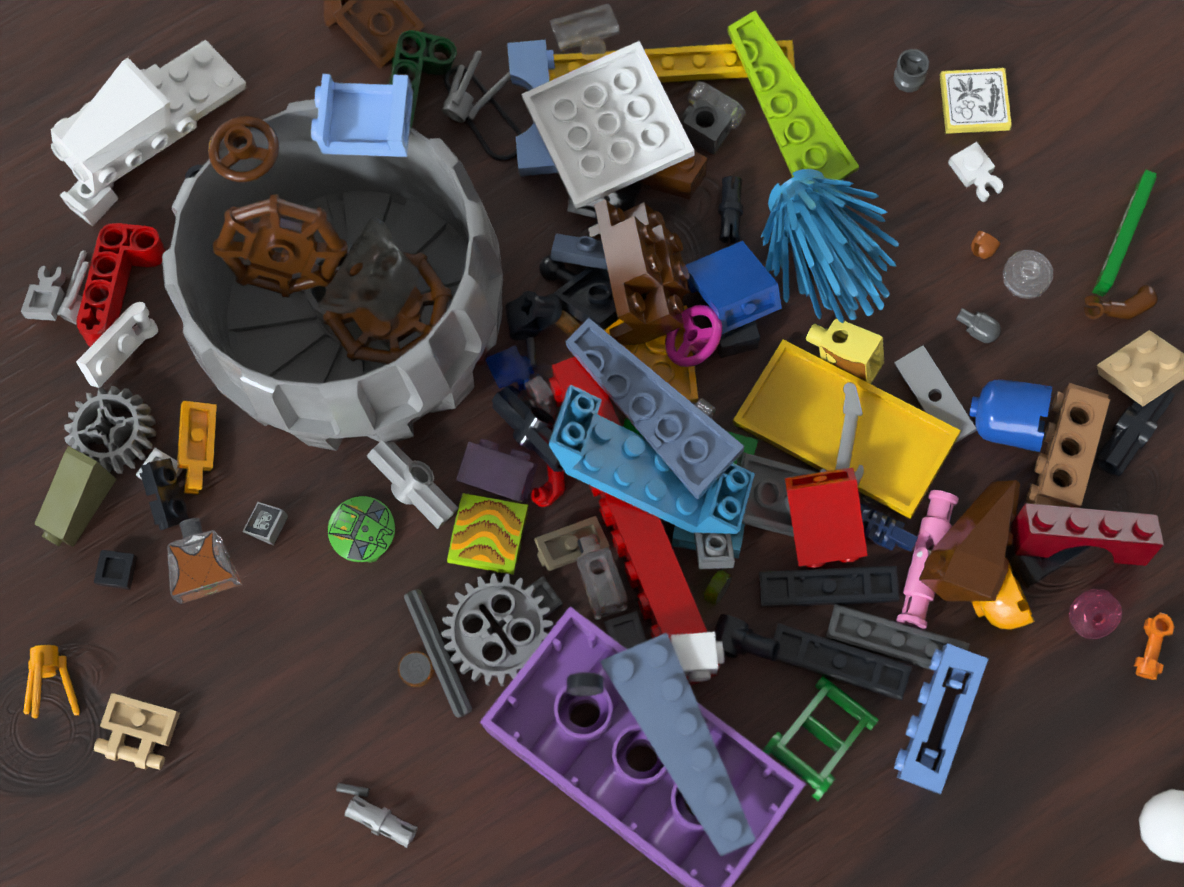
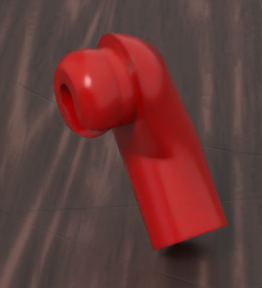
[531,464,565,507]

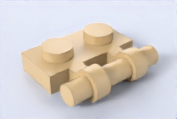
[94,693,180,770]

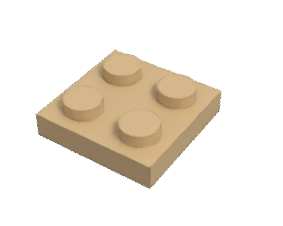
[1097,330,1184,406]

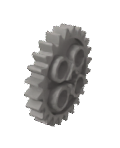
[441,573,554,686]

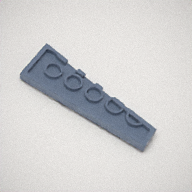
[566,318,744,500]
[601,633,756,856]

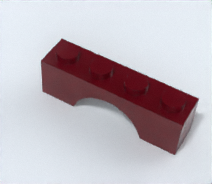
[1011,503,1164,566]

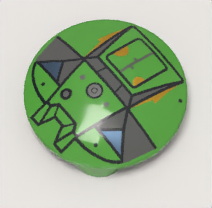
[328,496,395,562]

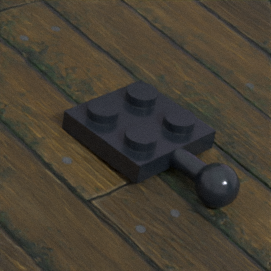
[539,255,646,330]

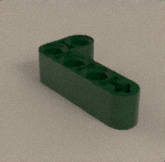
[388,30,457,128]

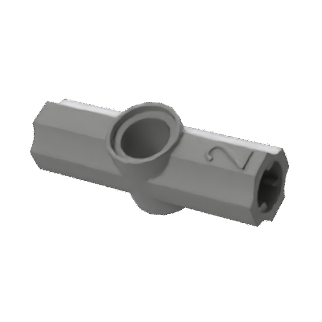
[367,440,458,529]

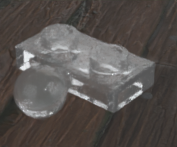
[550,3,619,62]

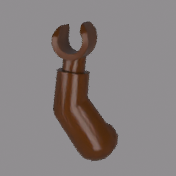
[1083,285,1158,320]

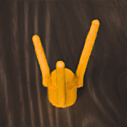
[23,645,80,718]

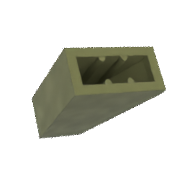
[35,446,117,547]

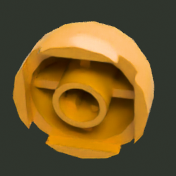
[971,558,1035,630]

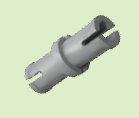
[345,795,418,848]

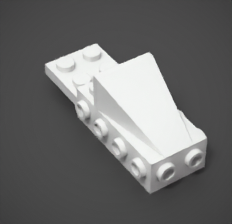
[51,40,246,194]

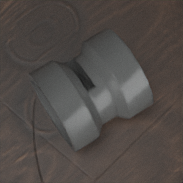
[893,49,929,92]

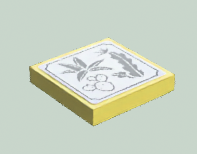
[940,68,1012,134]

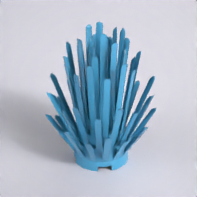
[761,169,899,323]

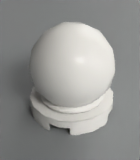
[1139,789,1184,863]

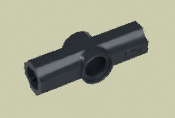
[492,386,564,472]
[1095,389,1175,476]

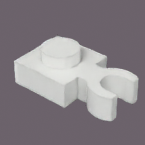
[948,142,1003,202]

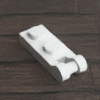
[76,302,158,388]

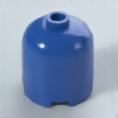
[969,379,1052,452]

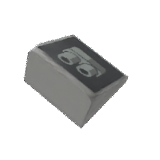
[243,502,288,546]

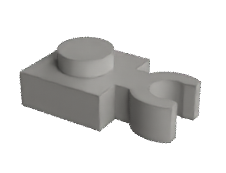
[21,266,66,321]

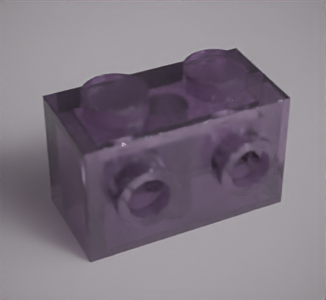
[456,438,538,502]

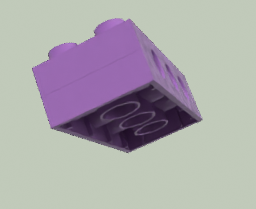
[480,607,805,887]

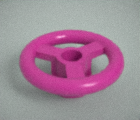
[665,305,722,367]

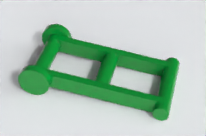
[762,676,879,801]

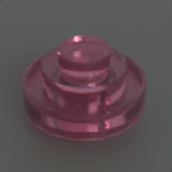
[1069,589,1122,639]

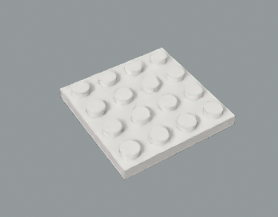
[522,41,695,209]

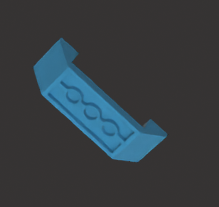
[548,385,755,534]

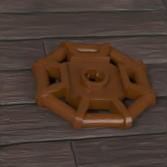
[213,194,348,298]
[322,246,452,365]

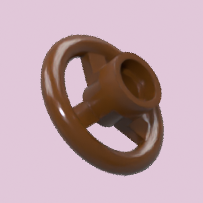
[208,116,279,182]

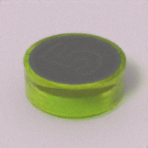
[704,570,733,606]

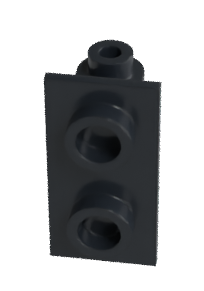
[139,458,190,530]

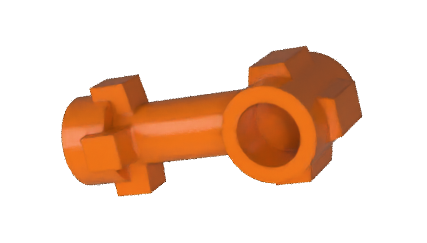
[1134,612,1175,680]

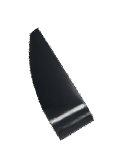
[1008,546,1092,588]

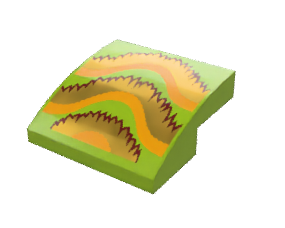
[447,493,528,575]

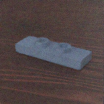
[551,234,608,270]

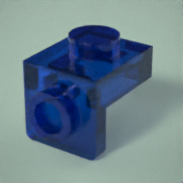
[486,345,534,392]

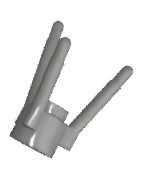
[442,50,511,123]
[57,250,107,324]

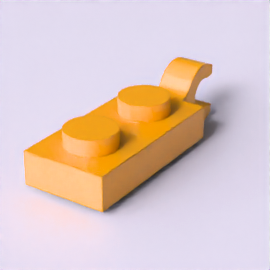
[177,401,217,494]

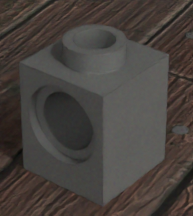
[681,98,733,155]

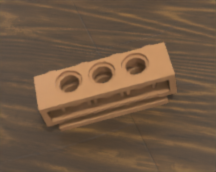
[1026,383,1110,508]

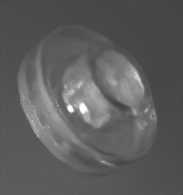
[1003,250,1053,299]

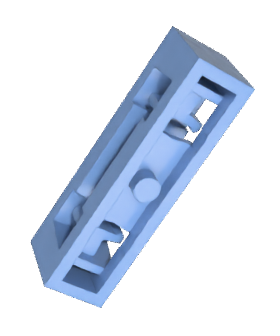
[894,644,988,794]

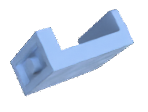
[311,74,413,157]

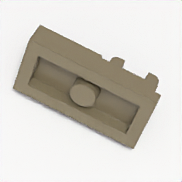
[534,516,610,571]

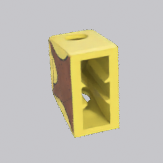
[806,319,884,384]

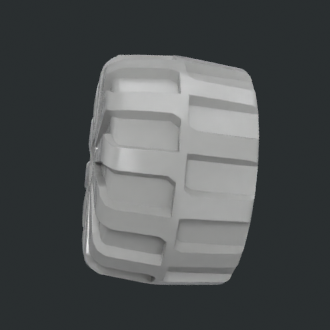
[162,99,503,451]

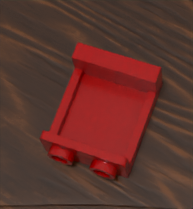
[784,467,868,568]

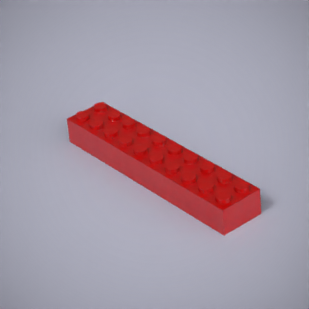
[549,356,721,686]

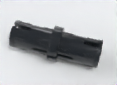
[718,176,744,244]

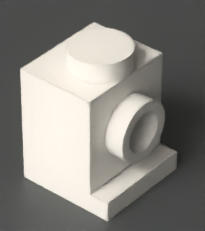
[60,181,118,226]

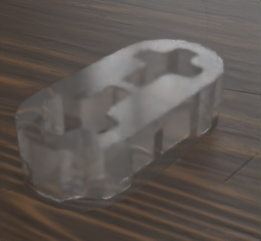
[687,81,746,129]

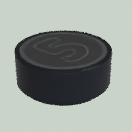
[567,672,604,696]

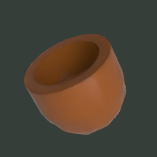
[971,231,1001,259]

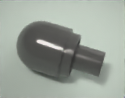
[955,308,1001,343]

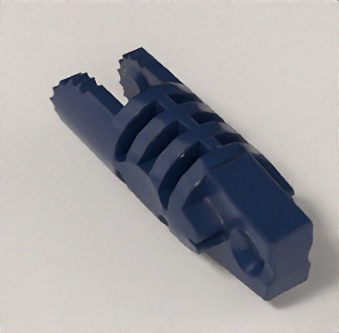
[860,503,918,552]

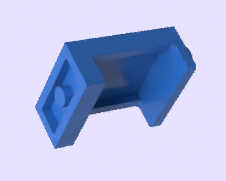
[686,241,782,334]

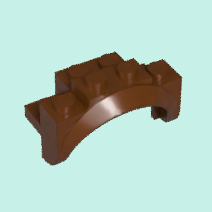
[588,199,689,345]

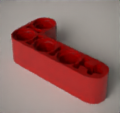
[76,223,166,347]

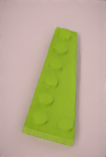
[728,11,859,180]

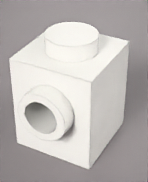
[671,632,724,681]

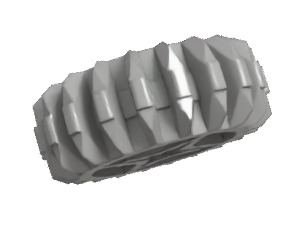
[64,386,156,474]

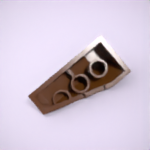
[919,480,1020,601]

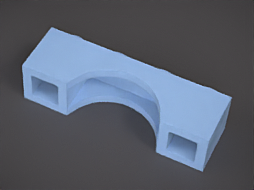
[507,40,558,176]

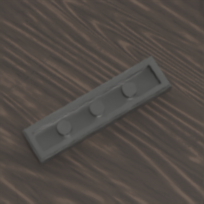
[825,604,970,675]

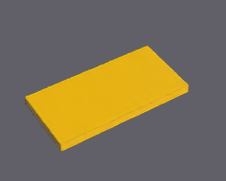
[733,340,961,519]

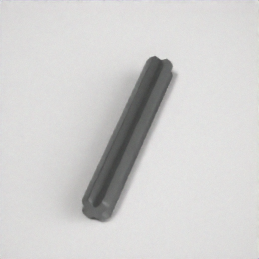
[404,589,472,718]

